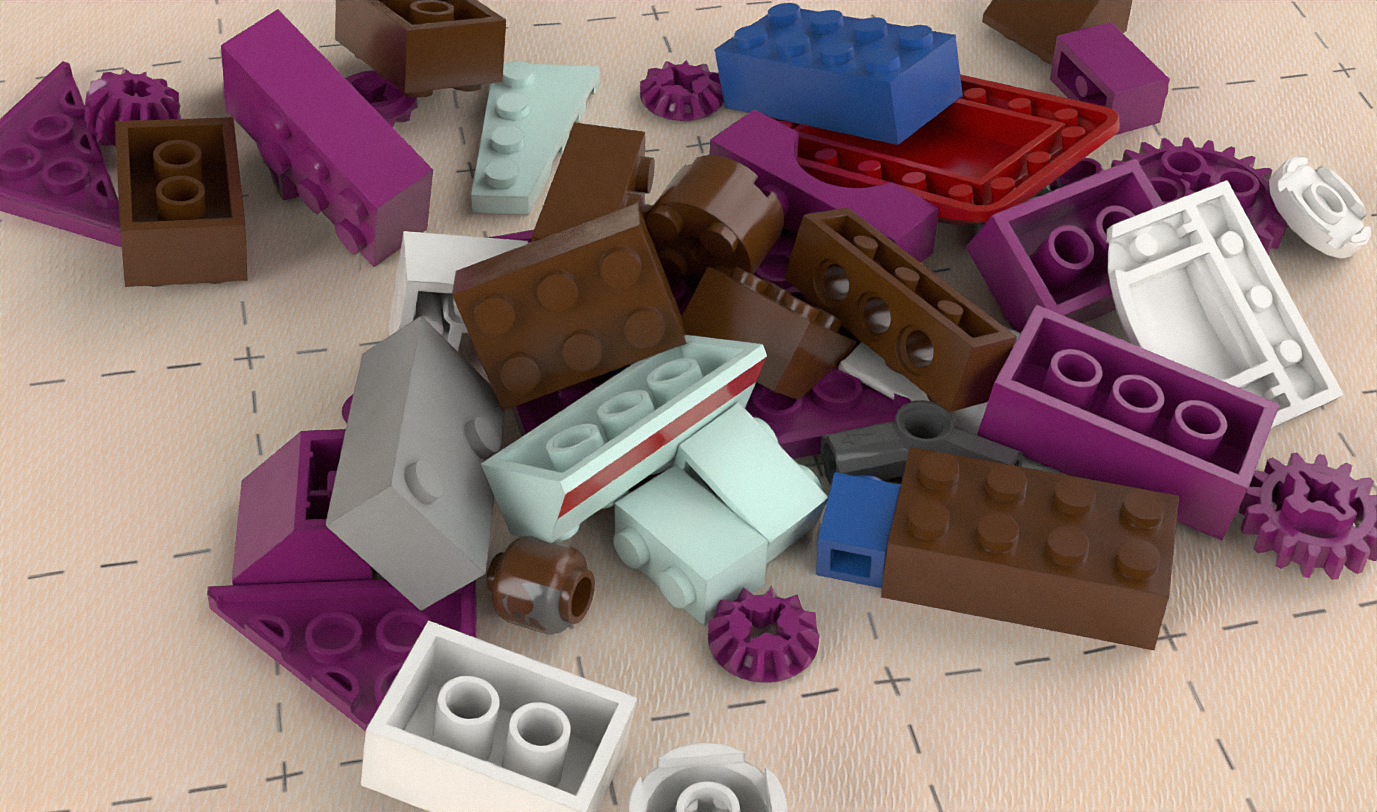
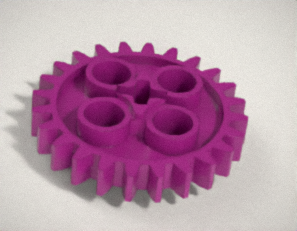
[1111,137,1287,256]

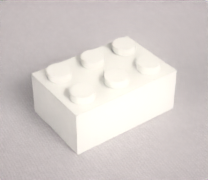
[361,621,637,812]

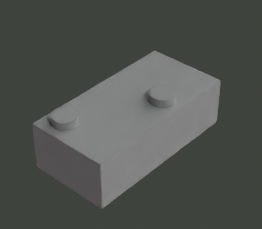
[326,316,505,611]

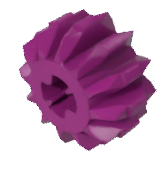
[84,69,181,146]

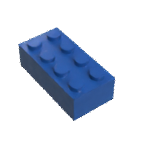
[714,3,963,145]

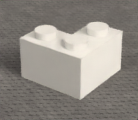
[388,231,528,351]

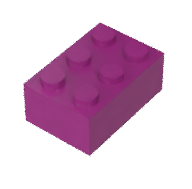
[966,158,1164,333]

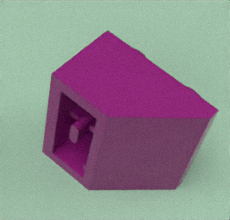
[232,429,373,585]

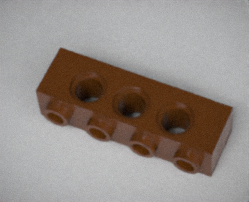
[784,207,1017,412]

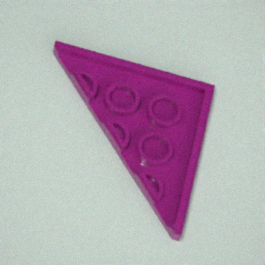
[0,61,122,247]
[207,579,477,731]

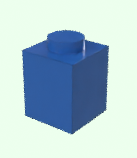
[816,472,901,588]

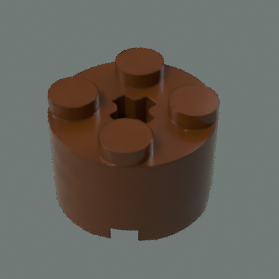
[644,155,784,289]

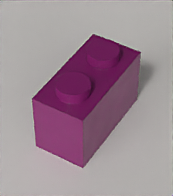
[1050,22,1170,135]

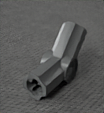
[820,400,1023,486]

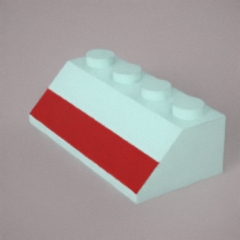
[481,335,767,543]

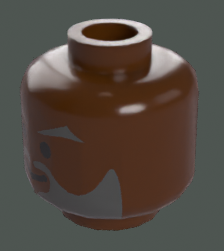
[486,536,595,635]

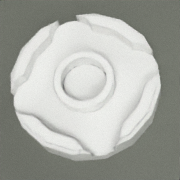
[1269,157,1371,259]

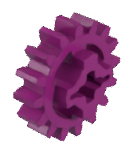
[1238,453,1377,580]

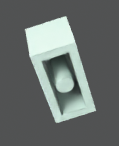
[672,402,828,565]
[613,465,768,626]

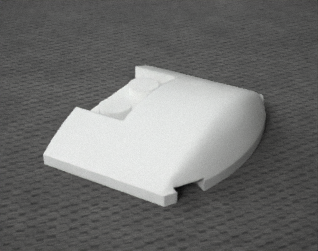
[1106,180,1344,429]

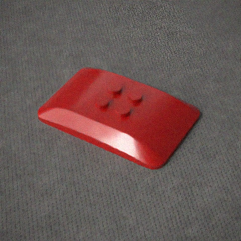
[772,74,1119,225]

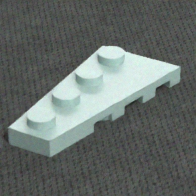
[471,61,600,215]

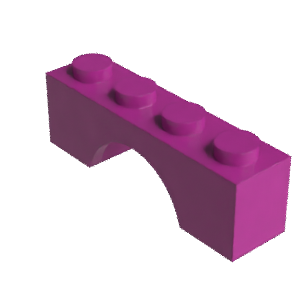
[709,109,939,263]

